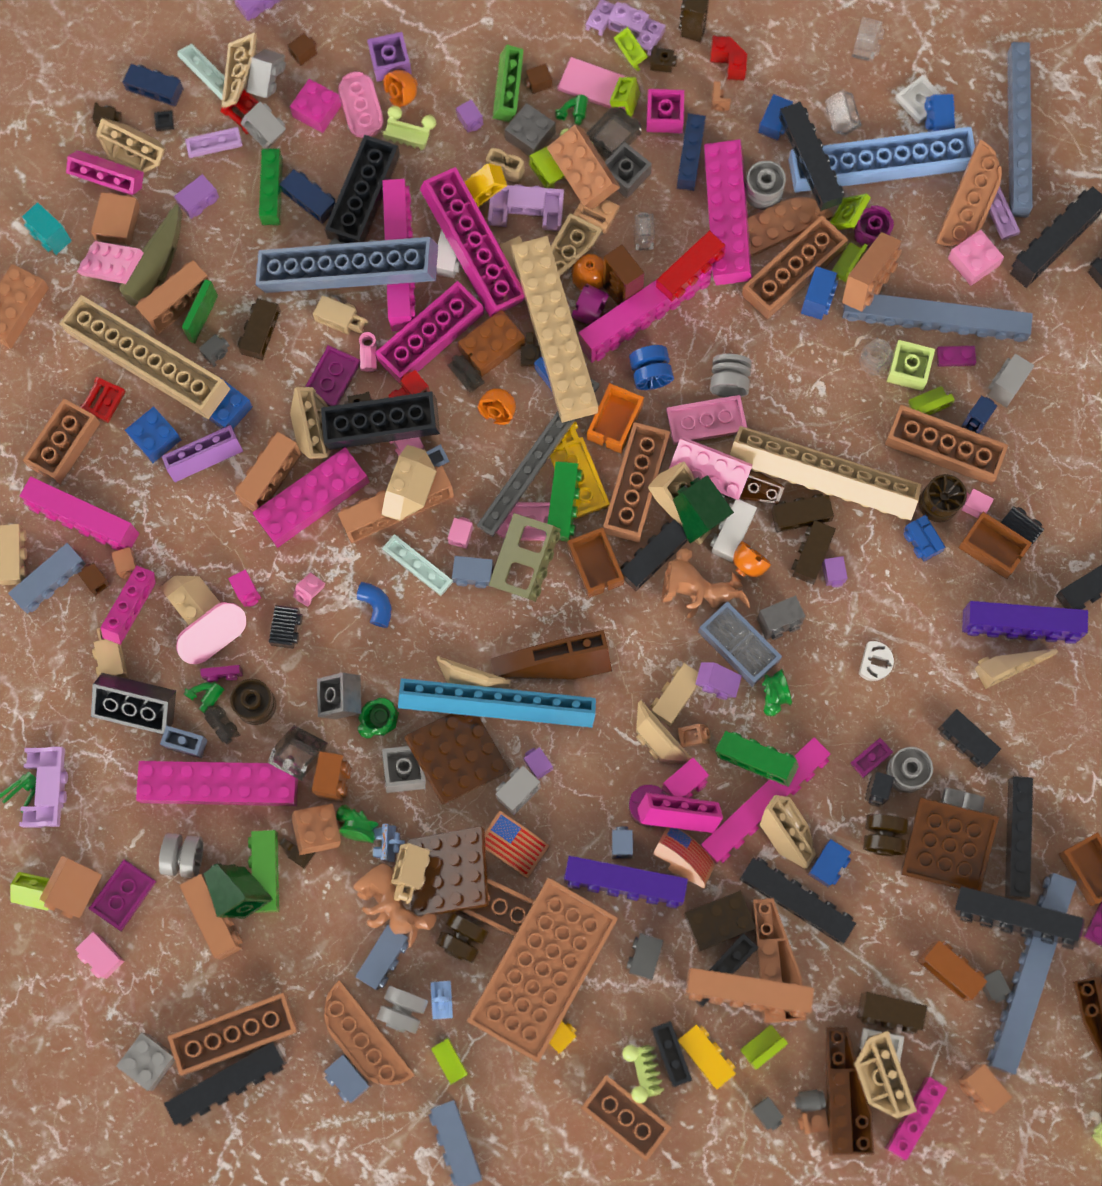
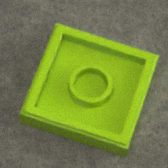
[830,194,871,230]

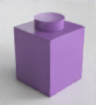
[456,99,483,133]
[822,556,847,587]
[524,747,553,780]

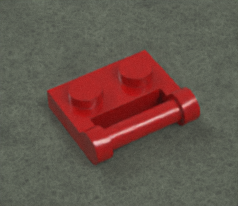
[220,89,259,134]
[80,377,126,423]

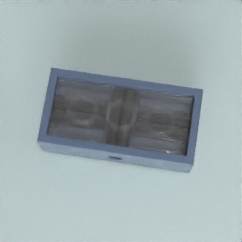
[698,601,782,687]

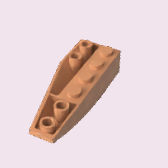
[753,898,806,1024]

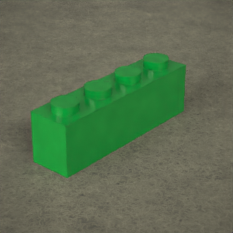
[259,149,283,225]
[546,461,583,541]
[715,731,799,787]

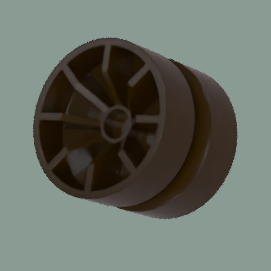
[919,474,967,522]
[230,679,276,725]
[863,814,908,856]
[435,913,489,963]

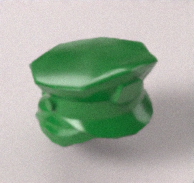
[762,669,792,717]
[357,698,399,739]
[335,804,379,844]

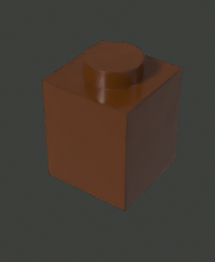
[287,33,317,66]
[524,63,552,94]
[78,563,111,596]

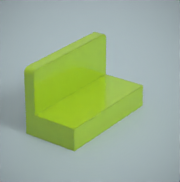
[614,27,648,71]
[610,77,641,117]
[529,146,565,189]
[832,242,868,283]
[908,386,955,415]
[10,872,49,910]
[740,1025,788,1070]
[431,1038,469,1085]

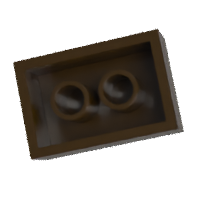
[684,890,756,952]
[857,992,928,1034]

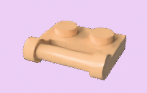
[573,199,619,234]

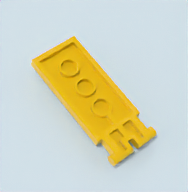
[550,421,610,519]

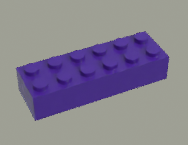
[962,601,1088,644]
[564,856,688,909]

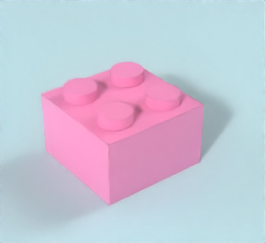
[948,230,1004,286]

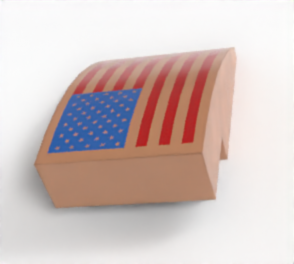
[485,811,549,879]
[653,827,715,888]

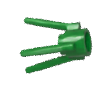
[0,771,36,813]

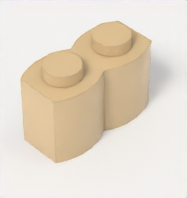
[485,148,525,183]

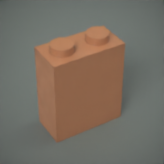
[91,192,140,246]
[39,856,102,919]

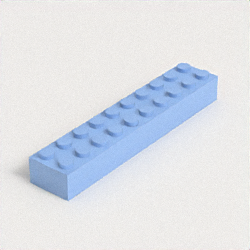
[789,127,975,193]

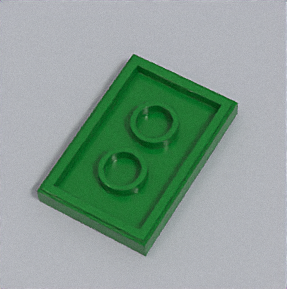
[182,279,218,344]

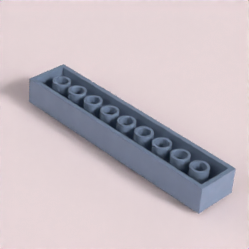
[256,237,438,293]

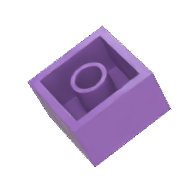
[367,32,412,82]

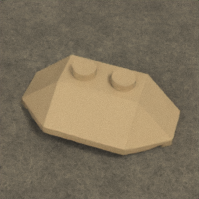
[96,118,165,173]
[290,387,332,458]
[382,445,437,521]
[159,576,220,625]
[436,656,511,689]
[636,700,692,764]
[760,795,816,868]
[854,1031,916,1118]

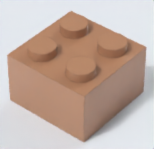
[291,804,341,855]
[958,1064,1012,1114]

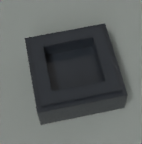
[154,110,175,131]

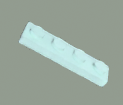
[177,44,225,100]
[382,534,453,596]

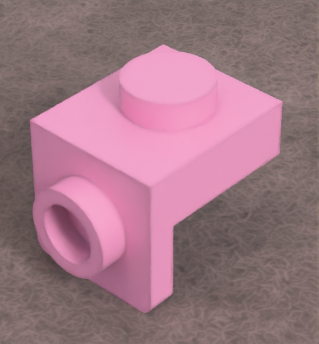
[293,572,325,607]

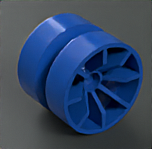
[629,345,674,390]

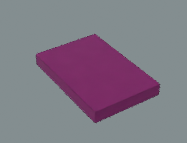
[305,345,360,406]
[88,859,157,932]

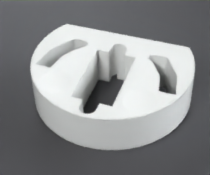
[858,641,894,681]

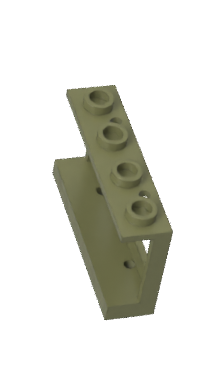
[488,513,561,602]

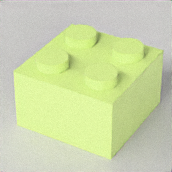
[886,340,935,391]

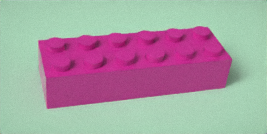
[375,281,484,385]
[252,447,370,548]
[19,476,139,551]

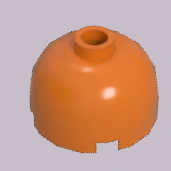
[383,70,417,108]
[571,254,604,290]
[478,388,516,425]
[733,541,771,577]

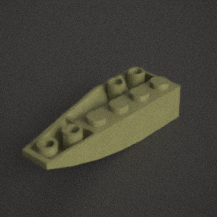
[120,204,182,307]

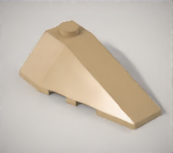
[222,33,257,108]
[551,213,602,276]
[648,462,711,545]
[975,649,1058,689]

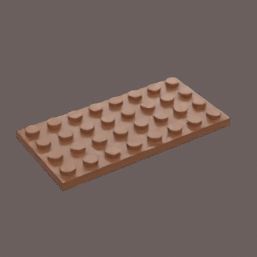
[467,878,618,1063]

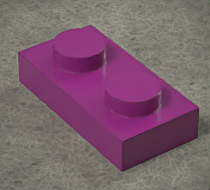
[936,346,976,367]
[201,665,243,682]
[850,738,893,778]
[1083,902,1102,947]

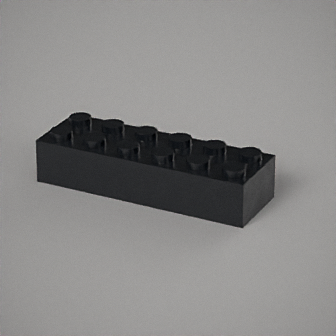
[325,135,400,243]
[1010,186,1102,288]
[321,391,440,450]
[955,886,1084,950]

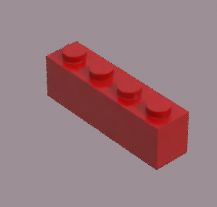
[656,230,726,301]

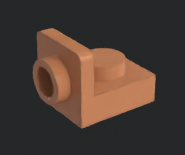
[711,81,731,112]
[678,724,711,748]
[798,1109,829,1134]

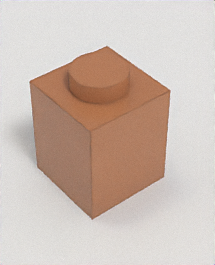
[111,547,138,579]

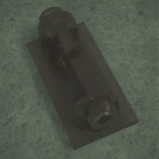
[448,354,485,393]
[204,705,241,745]

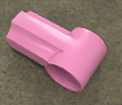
[359,332,377,372]

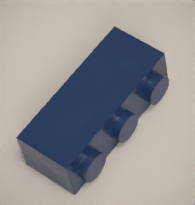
[123,64,184,107]
[279,169,335,224]
[961,395,997,434]

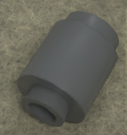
[795,1089,826,1113]

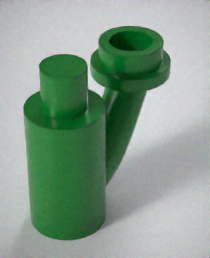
[555,95,588,125]
[183,682,225,713]

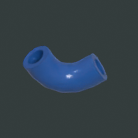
[357,582,392,628]

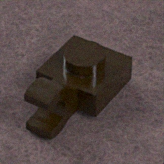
[521,332,539,366]
[279,838,316,869]

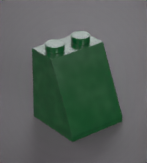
[673,475,734,544]
[204,863,272,919]

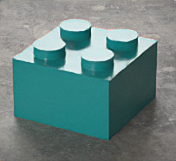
[22,202,72,255]

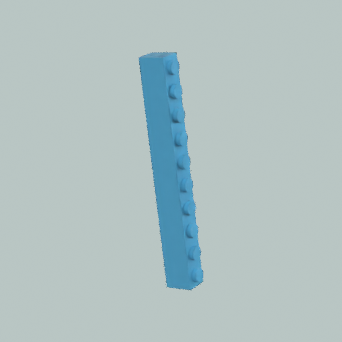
[398,678,596,728]

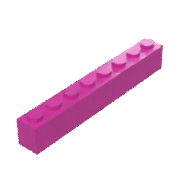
[700,737,830,864]

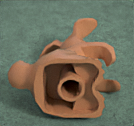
[661,548,750,618]
[354,863,437,948]

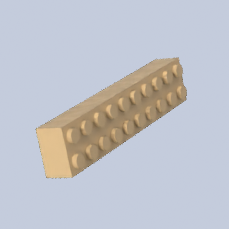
[511,236,598,423]
[59,295,230,419]
[730,426,922,520]

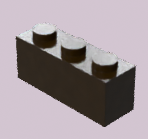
[679,0,709,42]
[238,298,281,360]
[771,494,834,533]
[791,520,836,585]

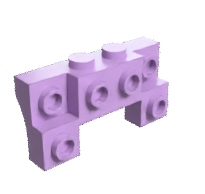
[586,0,665,56]
[488,184,564,231]
[19,747,68,828]

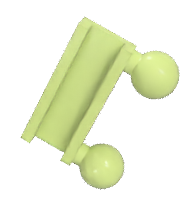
[383,106,436,150]
[622,1045,664,1103]

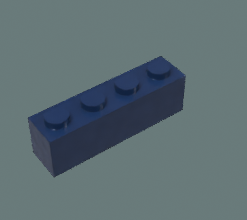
[676,113,706,191]

